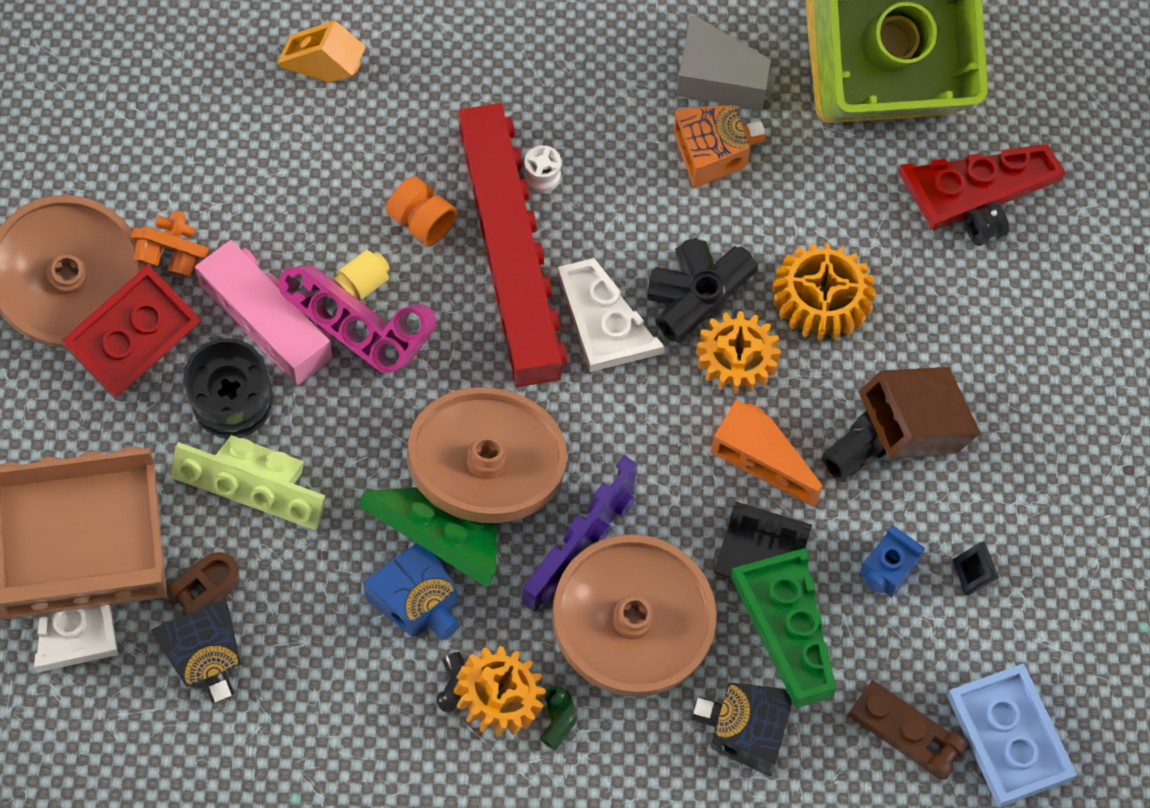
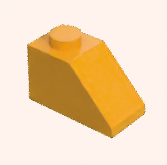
[277,20,366,83]

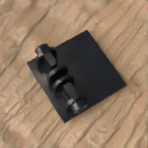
[714,502,812,578]

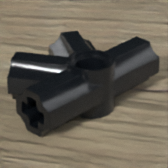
[647,238,758,343]

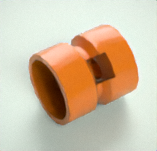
[386,176,457,247]

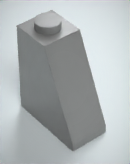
[676,16,776,110]

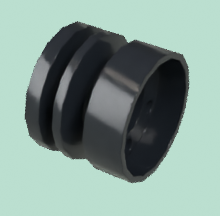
[183,338,273,439]

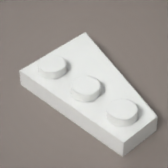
[557,258,664,372]

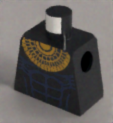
[151,598,241,703]
[692,683,792,777]

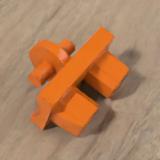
[131,210,209,277]

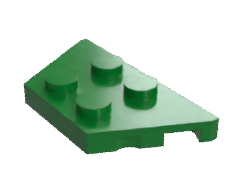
[358,487,497,587]

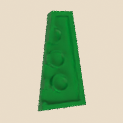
[731,548,836,708]

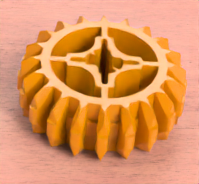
[772,242,876,342]

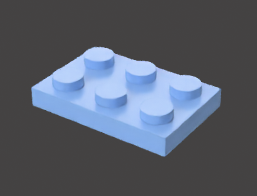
[946,663,1077,808]

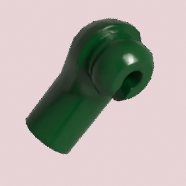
[540,685,577,750]

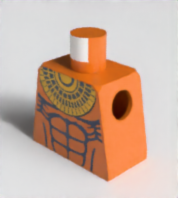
[673,105,766,188]

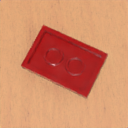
[61,264,202,400]

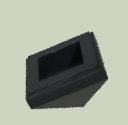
[952,541,999,596]

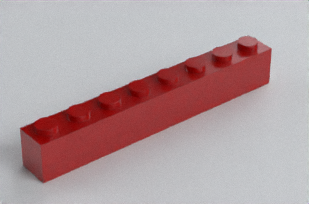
[458,103,567,388]

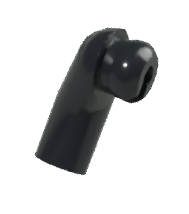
[436,652,465,713]

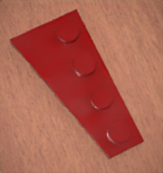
[898,144,1066,231]

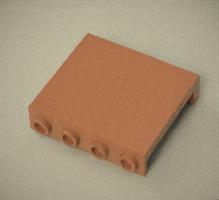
[0,446,167,620]

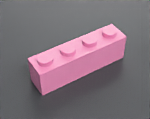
[195,240,333,386]

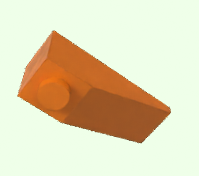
[711,400,823,508]

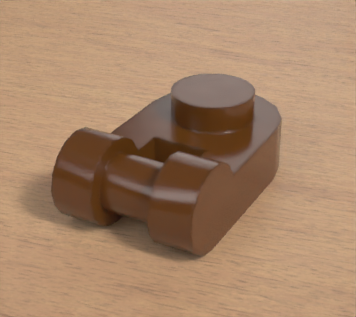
[166,552,240,615]

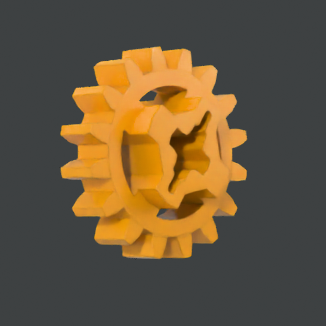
[696,311,781,394]
[454,646,546,737]

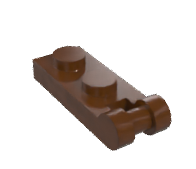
[848,680,969,780]

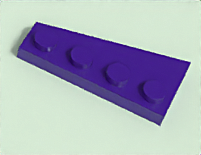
[522,455,637,612]

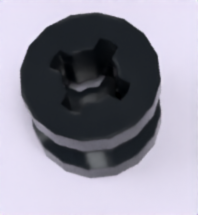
[964,201,1009,246]

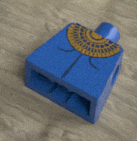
[363,543,460,640]

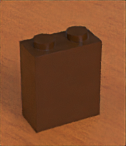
[858,367,981,459]

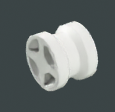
[524,145,562,193]

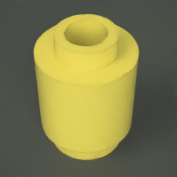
[332,250,390,301]

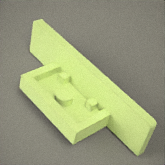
[171,435,326,530]

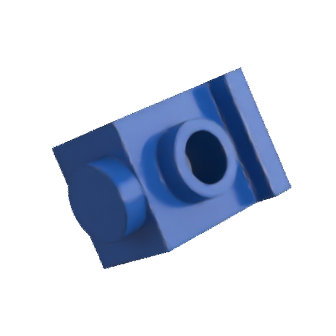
[859,525,925,598]

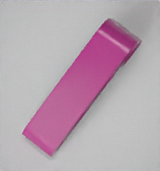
[278,265,436,373]

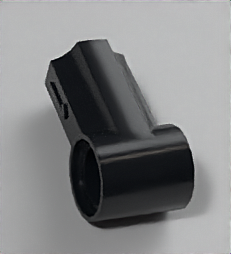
[821,410,887,482]

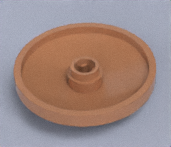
[0,195,145,348]
[407,387,567,523]
[552,534,717,697]

